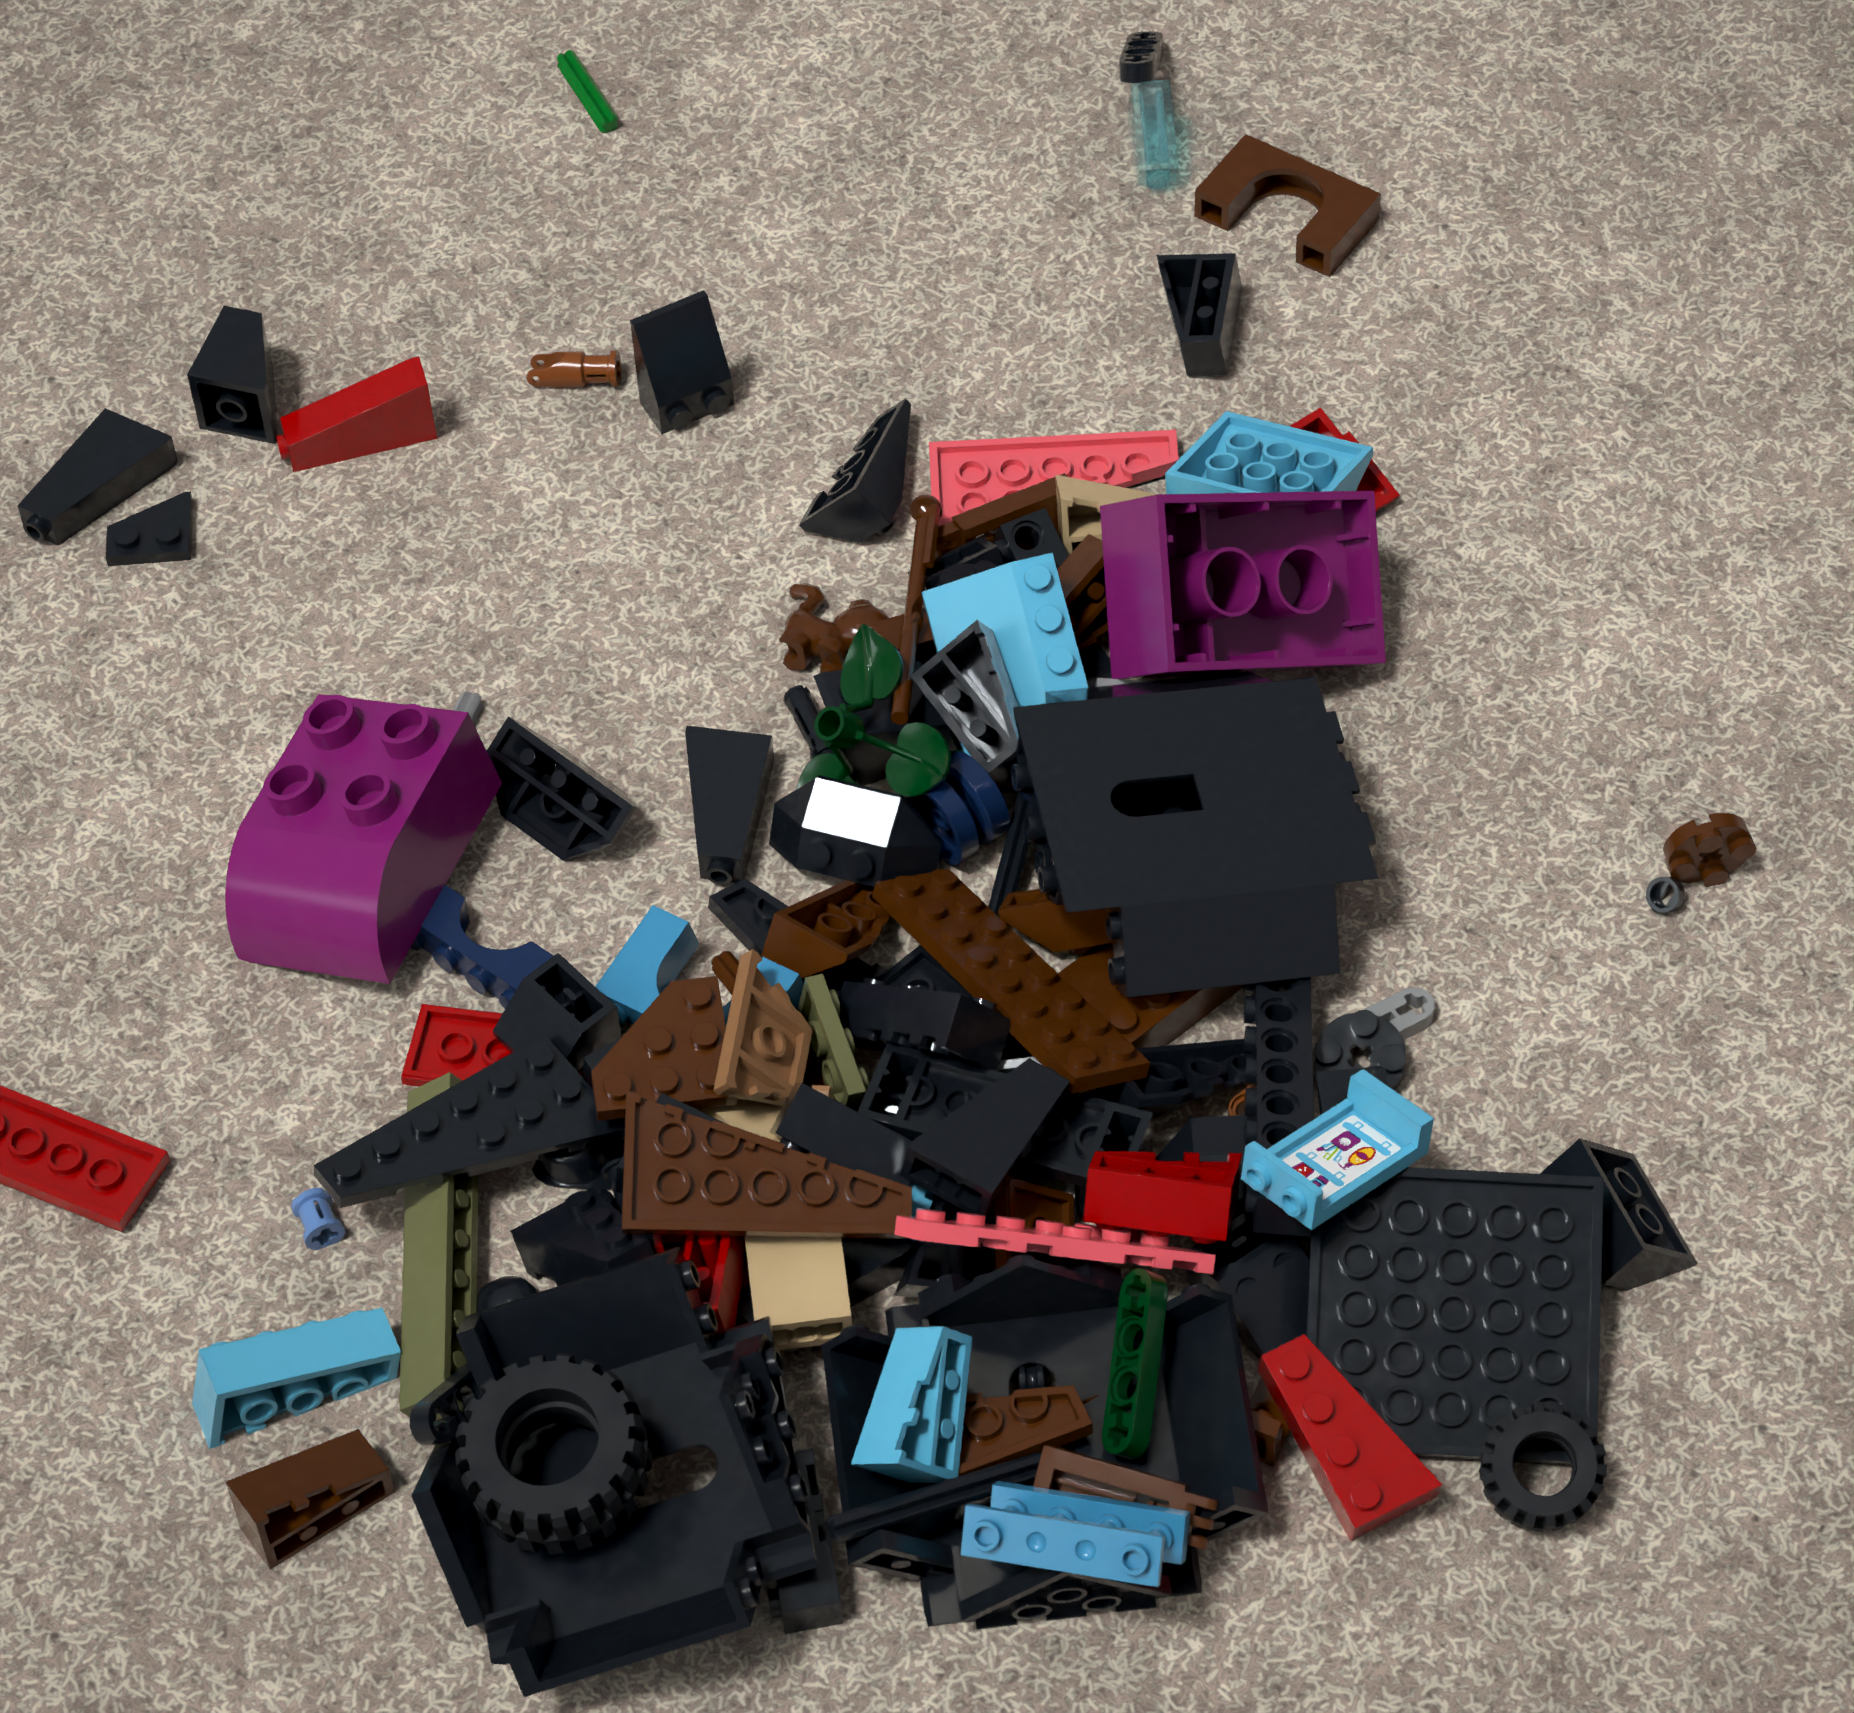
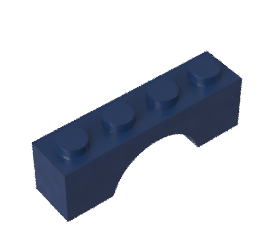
[410,885,554,1009]

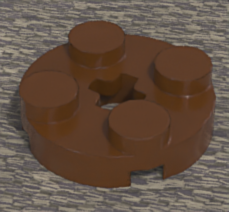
[1663,813,1757,887]

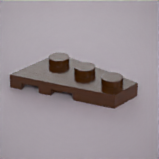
[958,1385,1093,1476]

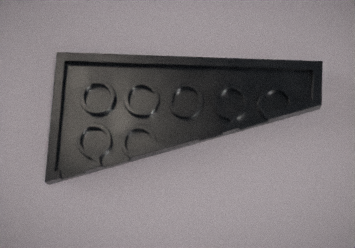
[314,1034,625,1208]

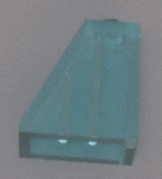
[1127,80,1178,189]

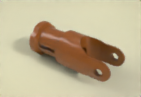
[526,350,621,388]

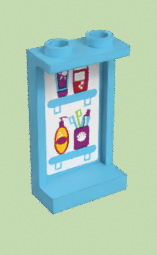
[1241,1069,1434,1230]

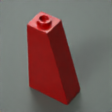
[276,356,437,472]

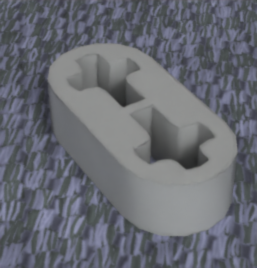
[1364,987,1435,1040]

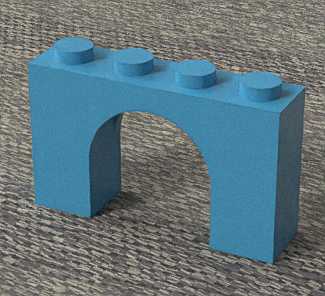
[595,905,804,1025]

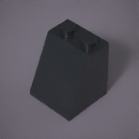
[187,306,278,444]
[813,661,957,786]

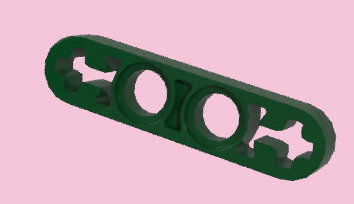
[1102,1268,1168,1460]

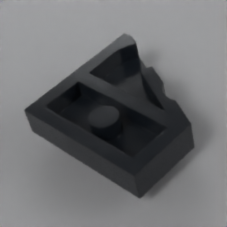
[106,491,193,566]

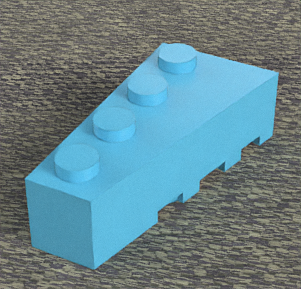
[192,1308,401,1449]

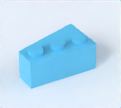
[851,1326,972,1483]

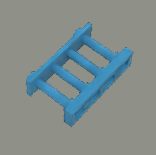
[961,1481,1190,1587]

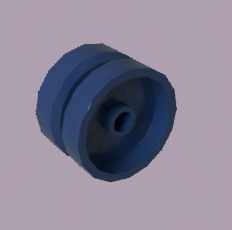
[904,751,1010,865]

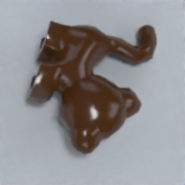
[779,583,889,673]

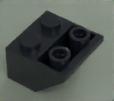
[493,953,622,1071]

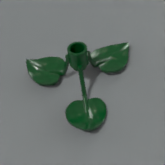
[796,624,951,797]

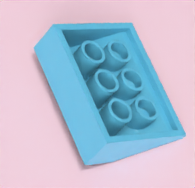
[1165,411,1373,494]
[922,553,1088,757]

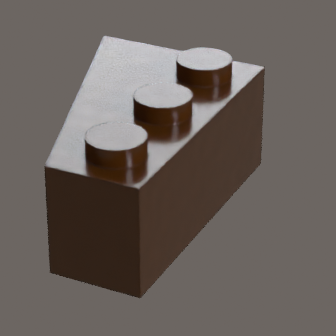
[1057,534,1108,652]
[226,1429,395,1570]

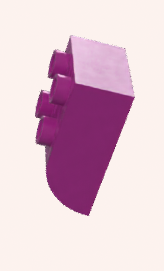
[225,694,502,984]

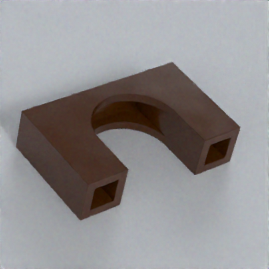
[1194,134,1381,278]

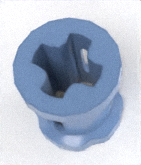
[291,1187,345,1250]

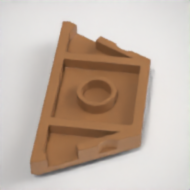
[713,949,813,1106]

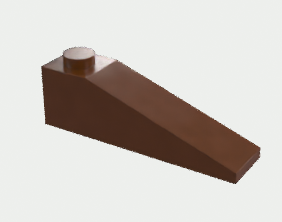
[761,880,891,978]

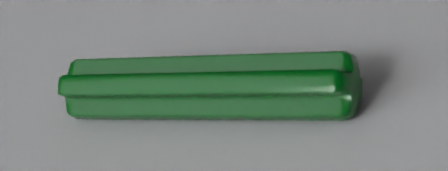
[557,50,619,133]

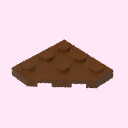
[591,976,737,1121]

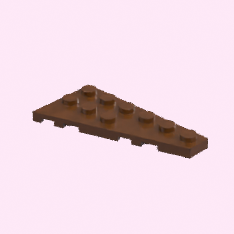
[622,1090,912,1239]

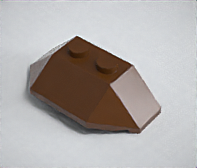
[998,889,1113,954]

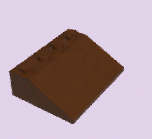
[1058,943,1243,1048]

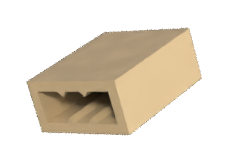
[745,1236,852,1351]

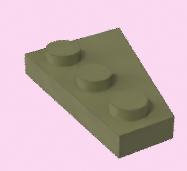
[797,974,869,1112]

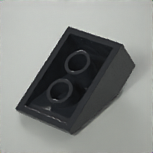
[630,290,734,434]

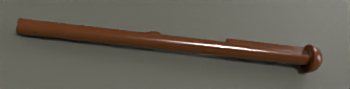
[891,494,942,725]

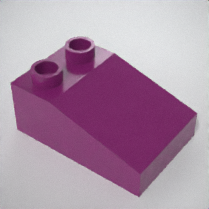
[1100,491,1386,679]

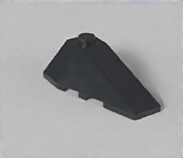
[799,398,911,543]

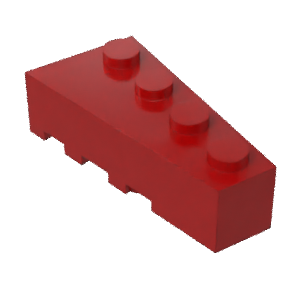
[1257,1334,1442,1541]

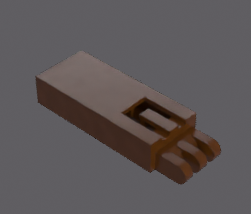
[935,473,1068,558]
[1033,1445,1219,1550]

